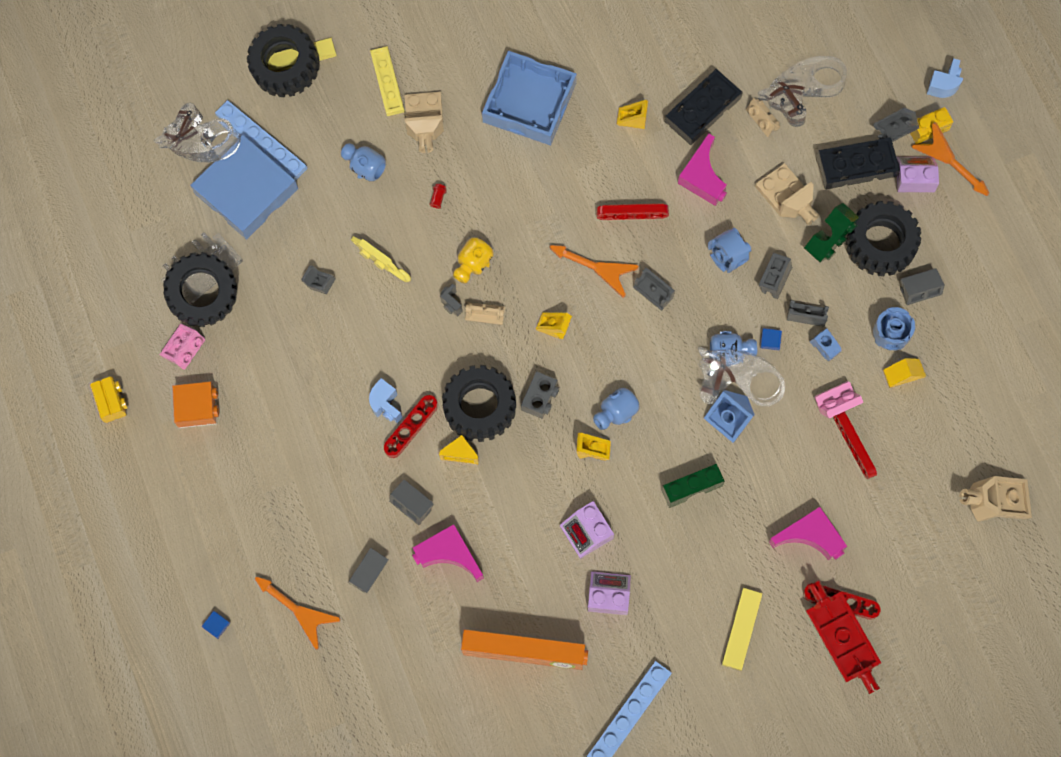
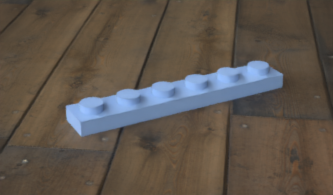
[215,100,308,181]
[587,661,672,757]

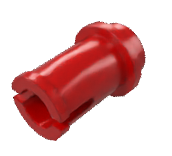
[429,184,447,209]

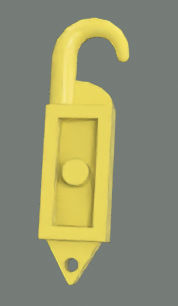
[351,236,411,282]

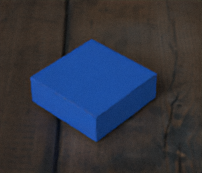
[760,328,782,351]
[201,611,230,639]

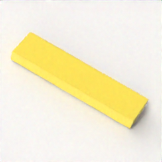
[267,38,336,72]
[370,46,405,116]
[722,588,762,671]

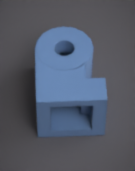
[809,328,842,361]

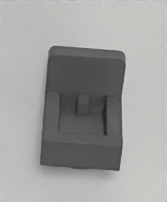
[301,265,336,295]
[440,284,463,317]

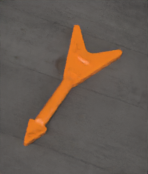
[912,122,989,196]
[550,245,639,298]
[255,577,340,650]

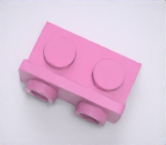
[159,324,205,370]
[815,381,863,418]

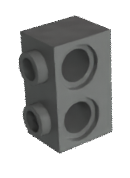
[521,371,560,419]

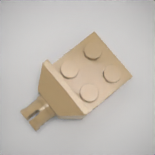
[405,92,444,153]
[755,163,820,225]
[959,476,1032,522]

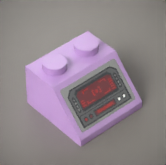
[896,157,939,192]
[560,501,614,559]
[588,572,631,615]

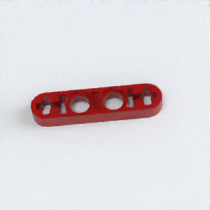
[596,204,669,220]
[384,395,438,458]
[833,411,877,480]
[803,583,881,620]

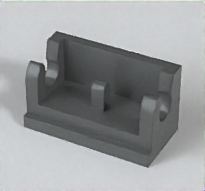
[874,108,919,142]
[759,253,793,299]
[633,268,675,311]
[900,268,945,305]
[787,300,829,327]
[389,480,434,525]
[348,548,389,593]

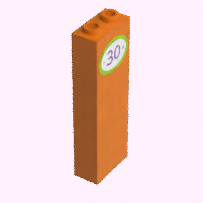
[461,630,589,670]

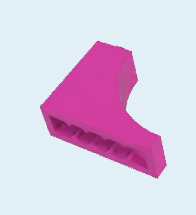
[678,134,727,206]
[769,507,847,560]
[412,524,484,582]

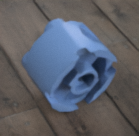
[708,228,751,273]
[873,307,915,350]

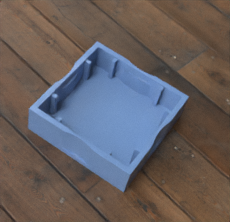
[482,51,577,146]
[190,135,298,240]

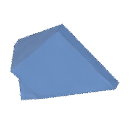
[704,390,755,443]

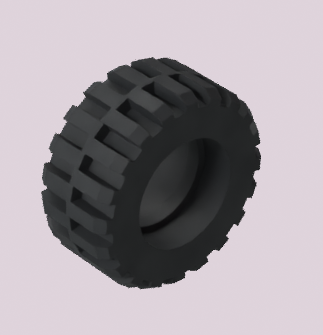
[247,24,320,98]
[845,201,922,276]
[163,252,237,327]
[442,365,516,442]

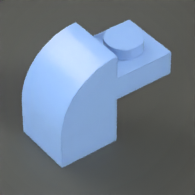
[927,58,963,98]
[369,378,402,424]

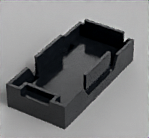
[664,69,743,146]
[816,137,900,190]

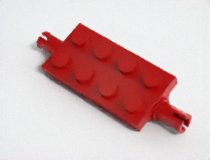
[805,580,881,694]

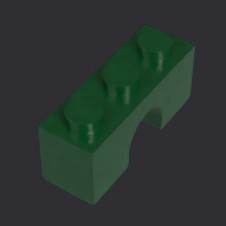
[804,203,860,263]
[661,464,725,508]

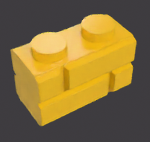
[910,107,953,144]
[90,376,128,423]

